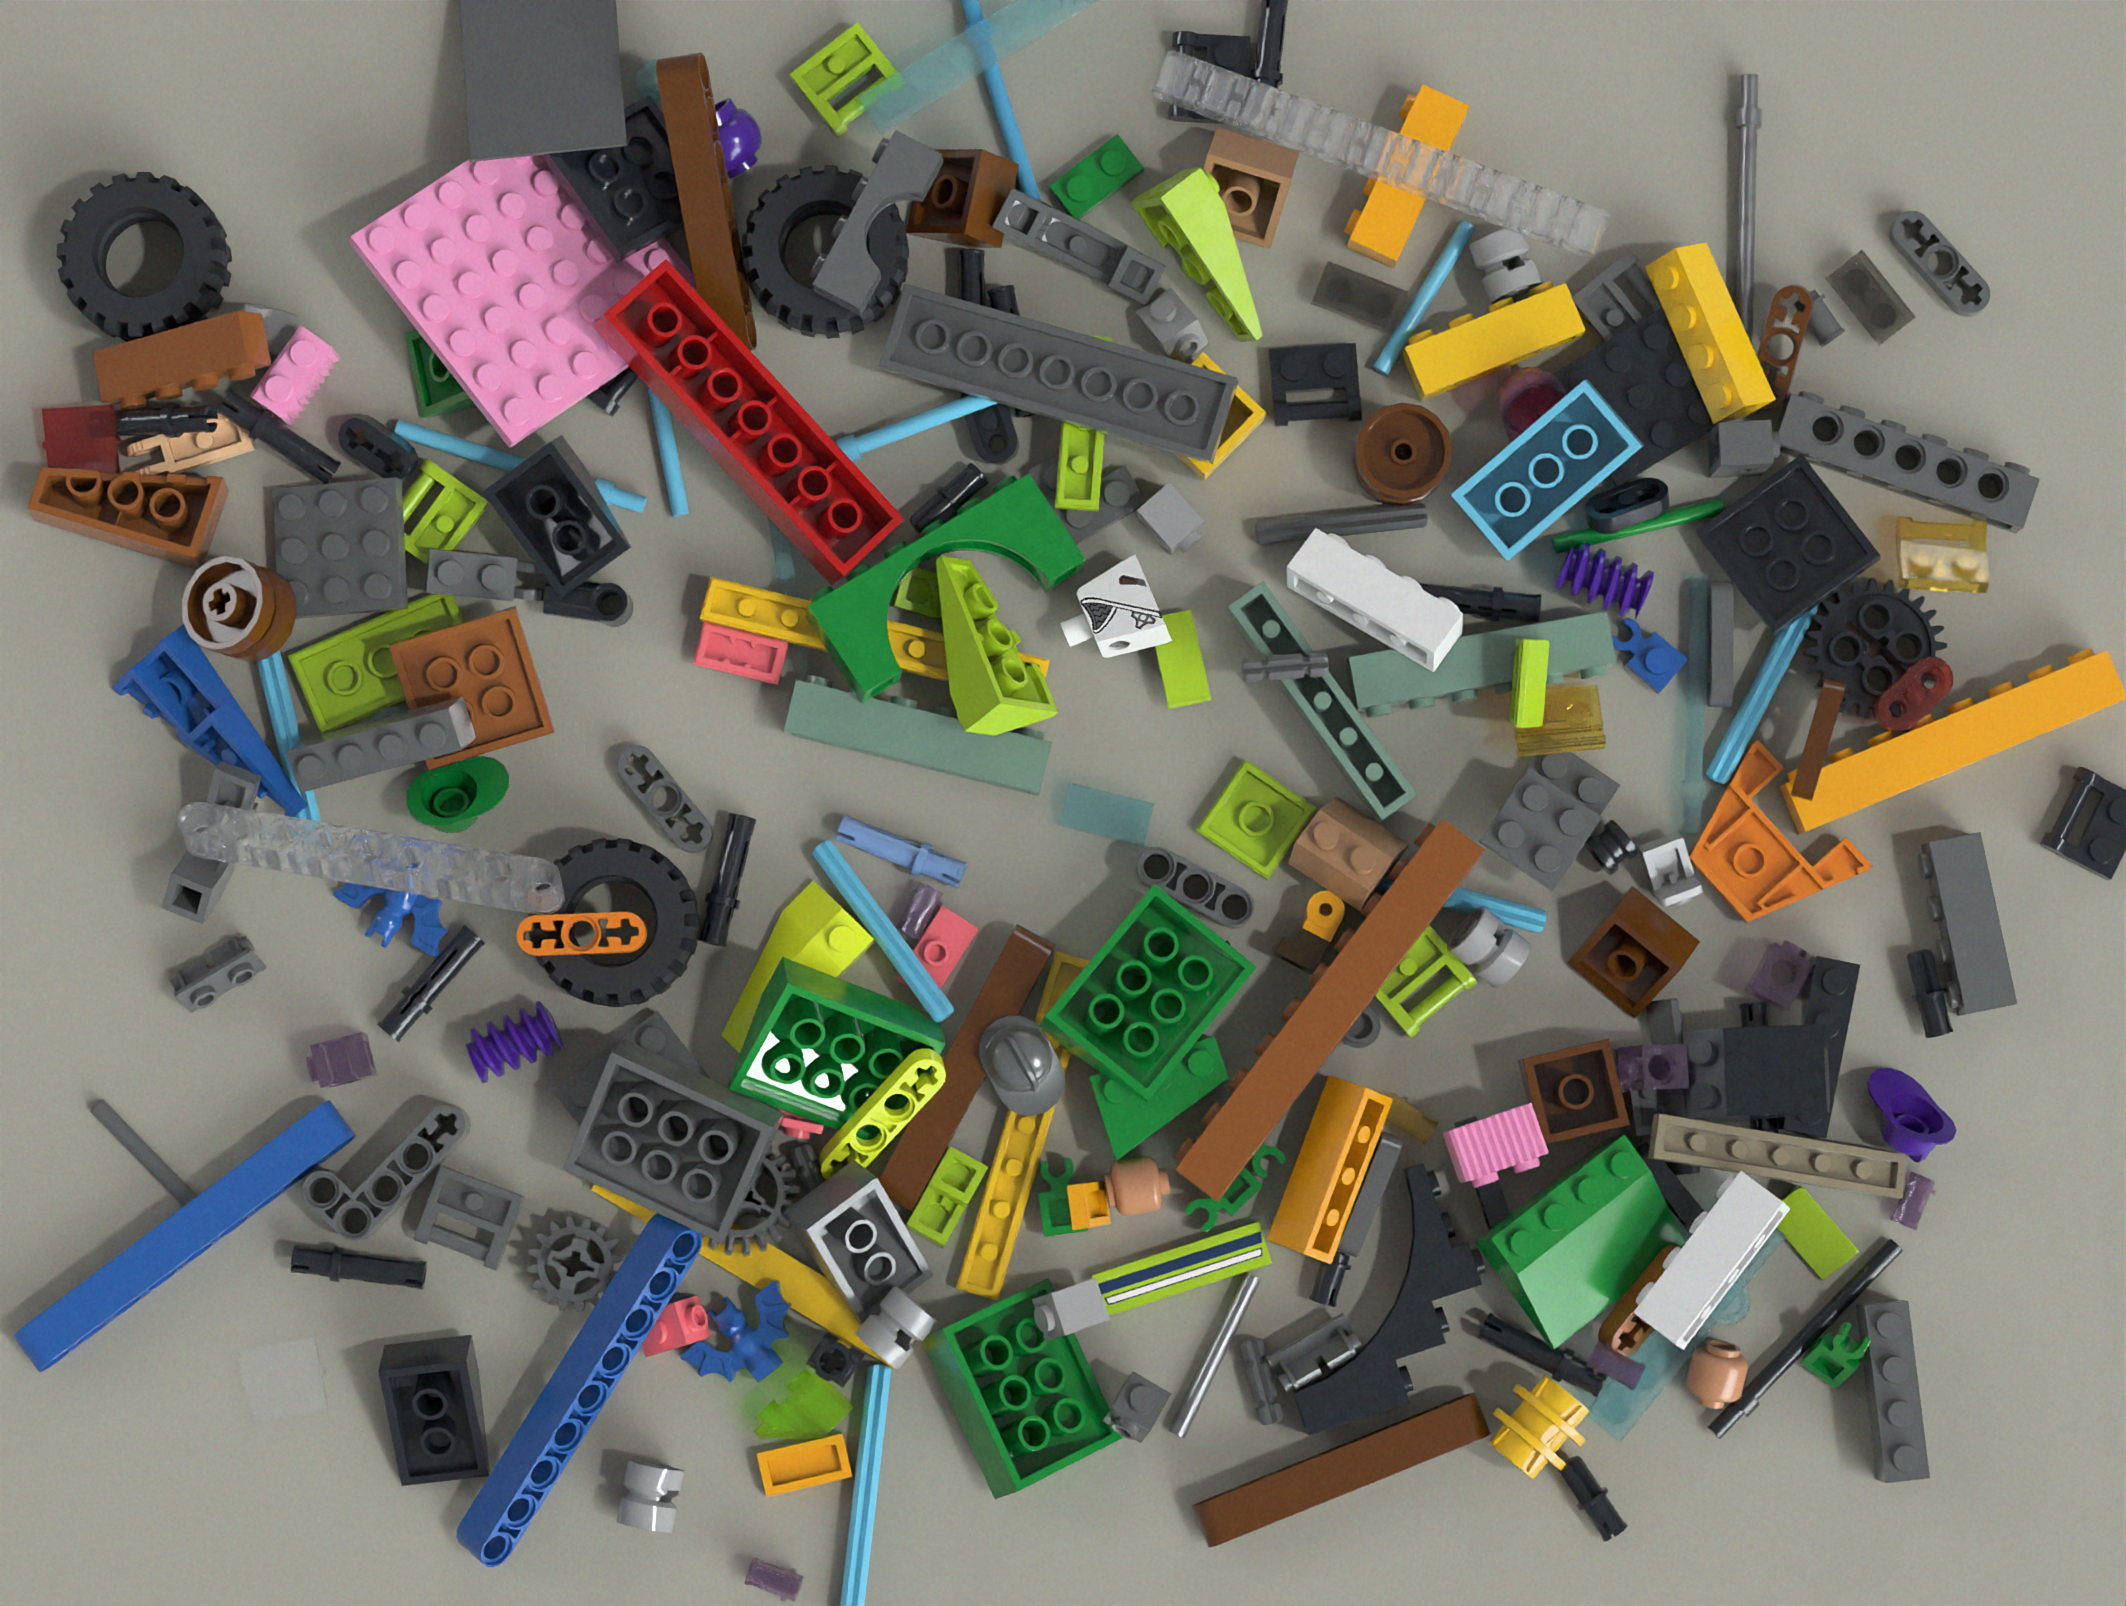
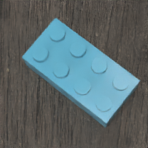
[1451,379,1644,561]

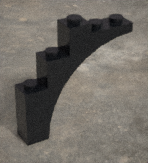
[1293,1164,1486,1436]

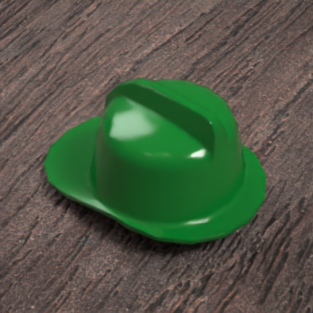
[406,756,509,833]

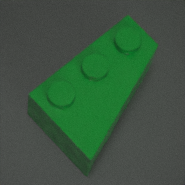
[1089,1036,1229,1161]

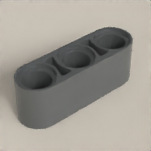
[1136,847,1254,929]

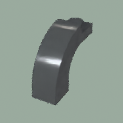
[162,761,262,924]

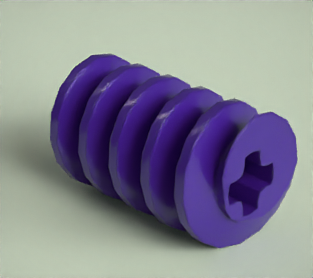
[1554,541,1654,620]
[466,1001,565,1083]

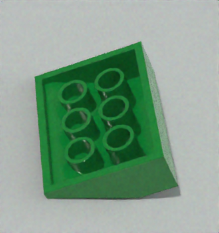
[1038,883,1257,1102]
[728,957,946,1148]
[1475,1134,1686,1350]
[922,1278,1123,1499]

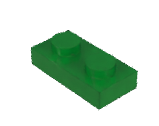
[1049,134,1144,220]

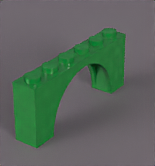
[806,473,1086,704]

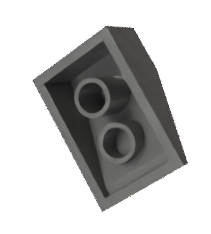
[784,1160,933,1325]

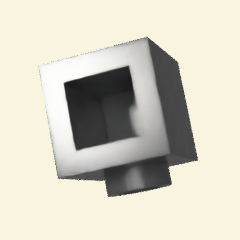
[1103,1371,1171,1443]

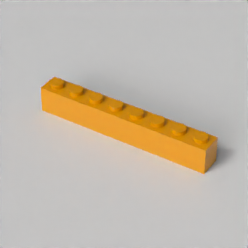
[1779,648,2126,835]

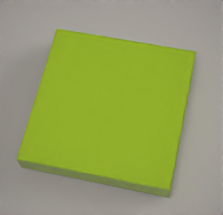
[1196,759,1317,880]

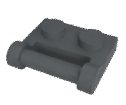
[1572,250,1662,342]
[414,1166,525,1271]

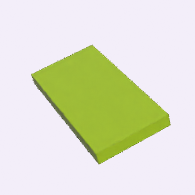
[288,593,464,734]

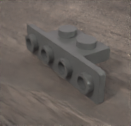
[1615,998,1700,1175]

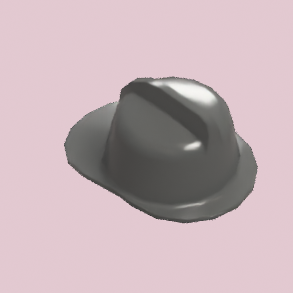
[979,1015,1065,1116]

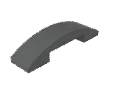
[992,187,1166,305]

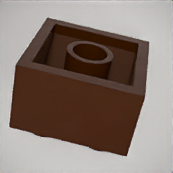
[906,149,1019,248]
[1567,886,1700,1019]

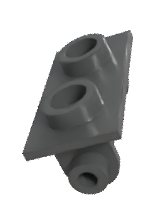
[170,935,266,1013]
[1266,1313,1363,1392]

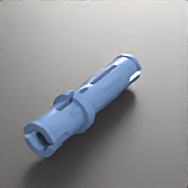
[835,814,967,889]

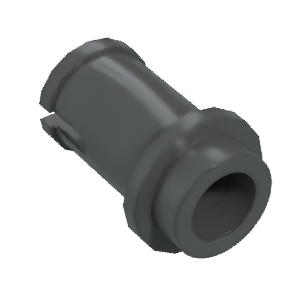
[1793,289,1845,347]

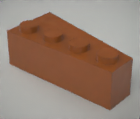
[27,467,229,569]

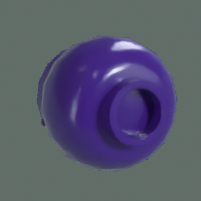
[715,98,762,179]

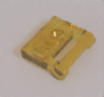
[1895,516,1989,593]

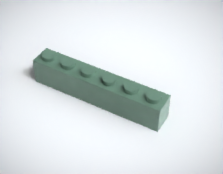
[1226,581,1418,824]
[1346,611,1617,718]
[783,675,1052,796]

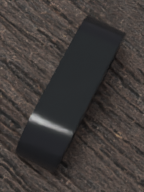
[338,415,418,479]

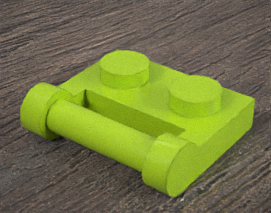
[789,22,906,138]
[403,458,490,565]
[1375,925,1477,1039]

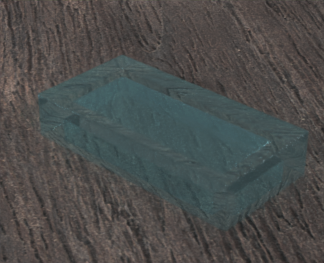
[1059,783,1154,847]

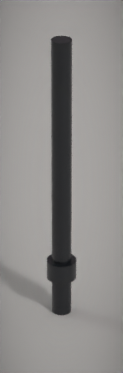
[1707,1239,1903,1439]

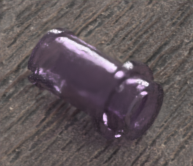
[895,881,944,940]
[1890,1171,1936,1230]
[1586,1342,1646,1391]
[744,1557,804,1603]

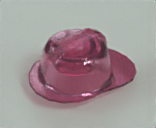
[1498,364,1567,442]

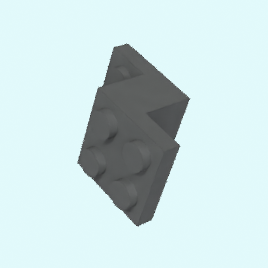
[1479,737,1620,891]

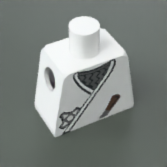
[1060,554,1172,658]

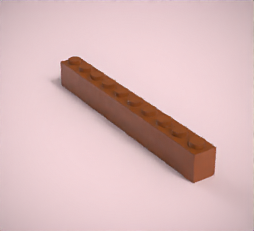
[1173,818,1485,1203]

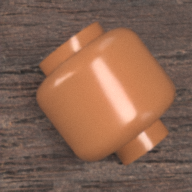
[1104,1156,1170,1216]
[1686,1340,1748,1409]

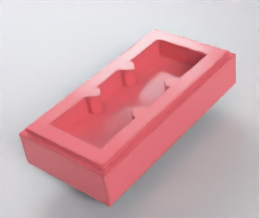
[693,622,789,686]
[895,905,979,989]

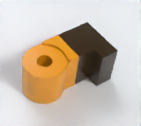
[1273,891,1345,975]

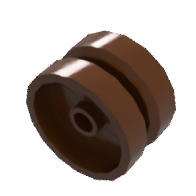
[1352,402,1452,506]
[181,555,297,662]

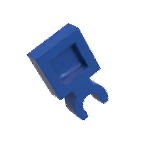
[1611,617,1688,694]

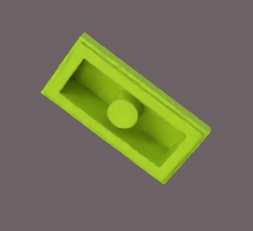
[1509,637,1550,728]
[1776,1185,1859,1280]

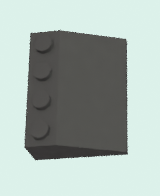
[563,1039,784,1244]

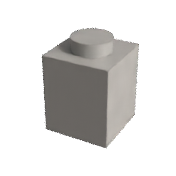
[1136,482,1204,555]
[1032,1278,1110,1341]

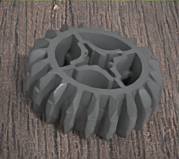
[700,1145,800,1257]

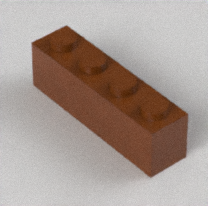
[93,310,271,410]

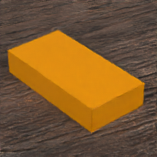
[1067,1180,1111,1230]
[757,1433,853,1497]

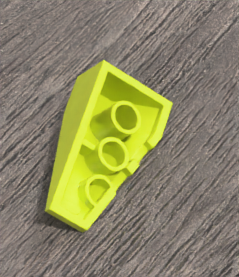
[721,880,876,1053]

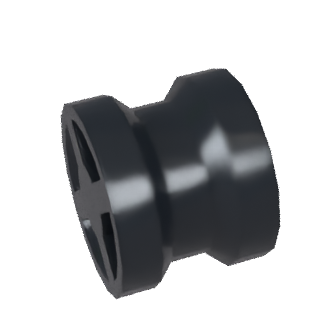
[1585,820,1638,875]

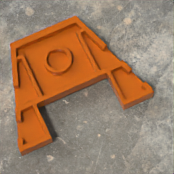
[1689,739,1873,923]

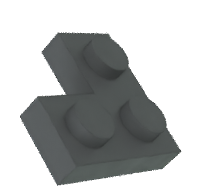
[1028,453,1146,545]

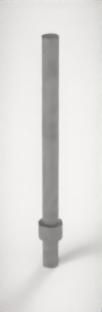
[1736,74,1762,334]

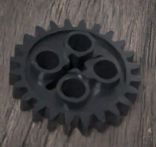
[1803,578,1947,721]

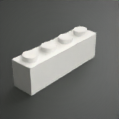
[1287,528,1463,672]
[1633,1171,1790,1350]

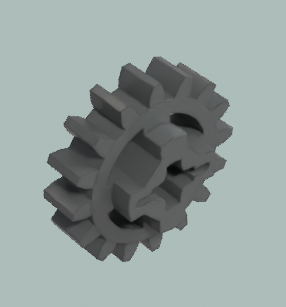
[527,1216,624,1312]

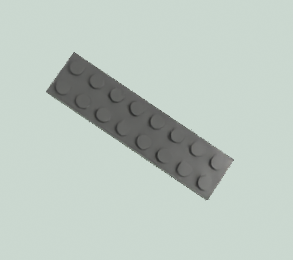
[879,284,1239,464]

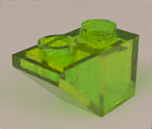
[753,1369,855,1439]

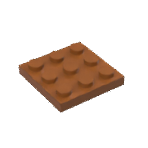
[389,606,555,770]

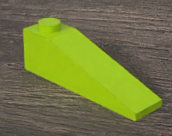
[1131,167,1263,342]
[936,555,1059,736]

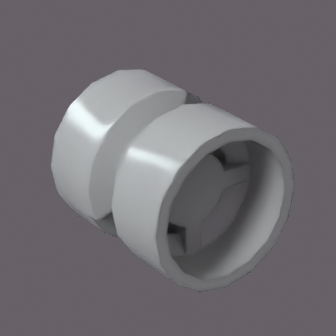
[1468,226,1543,304]
[1447,906,1531,988]
[855,1285,938,1369]
[616,1460,684,1533]

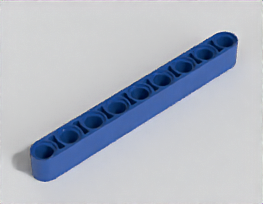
[13,1100,356,1373]
[456,1213,702,1568]

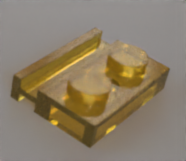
[1510,685,1606,757]

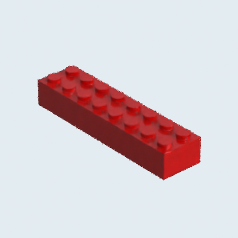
[593,259,905,586]

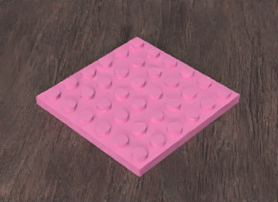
[349,154,697,448]

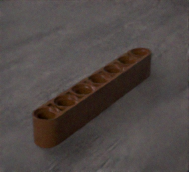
[656,52,757,351]
[879,924,1056,1211]
[1192,1392,1491,1548]

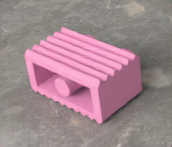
[250,325,340,425]
[1443,1103,1549,1188]

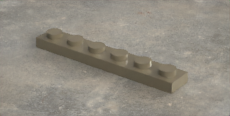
[1648,1114,1908,1199]

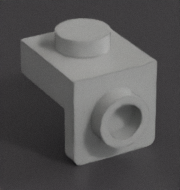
[1136,288,1208,362]
[240,304,299,355]
[1638,831,1703,907]

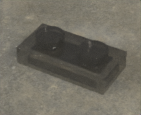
[1825,250,1916,346]
[1311,261,1408,334]

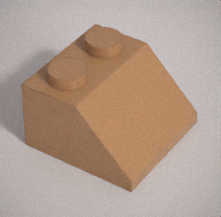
[1203,127,1300,249]
[1288,796,1409,912]

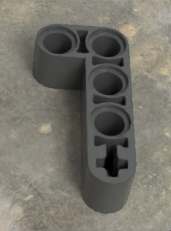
[302,1105,471,1241]

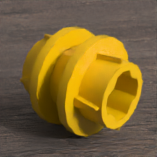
[1489,1374,1589,1479]

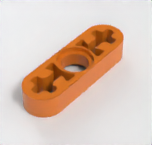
[516,912,647,956]

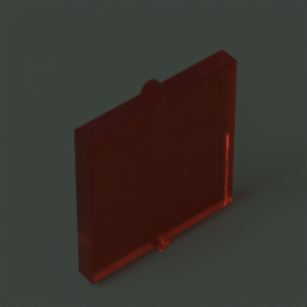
[42,404,121,474]

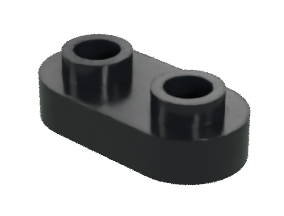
[961,393,1019,465]
[1585,478,1670,534]

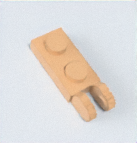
[126,408,255,476]

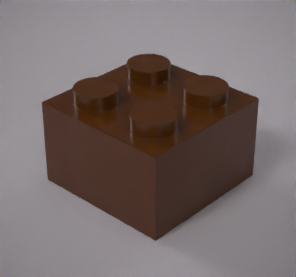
[1518,1038,1630,1144]

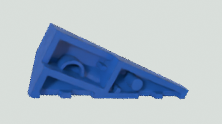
[112,624,307,820]

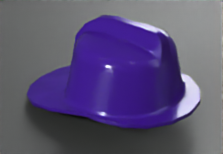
[1867,1068,1956,1163]

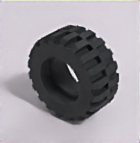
[742,165,909,339]
[56,172,232,342]
[528,838,700,1007]

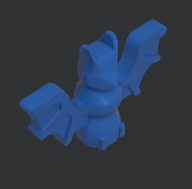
[333,859,448,957]
[680,1280,791,1383]

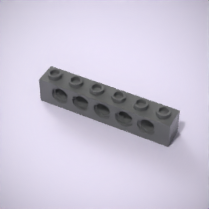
[1775,391,2040,533]

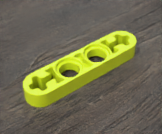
[819,1048,946,1180]

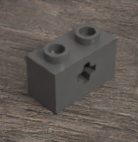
[1707,420,1780,478]

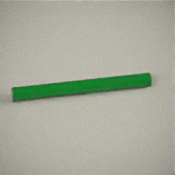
[1552,497,1724,554]

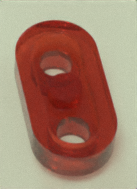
[1875,657,1954,732]

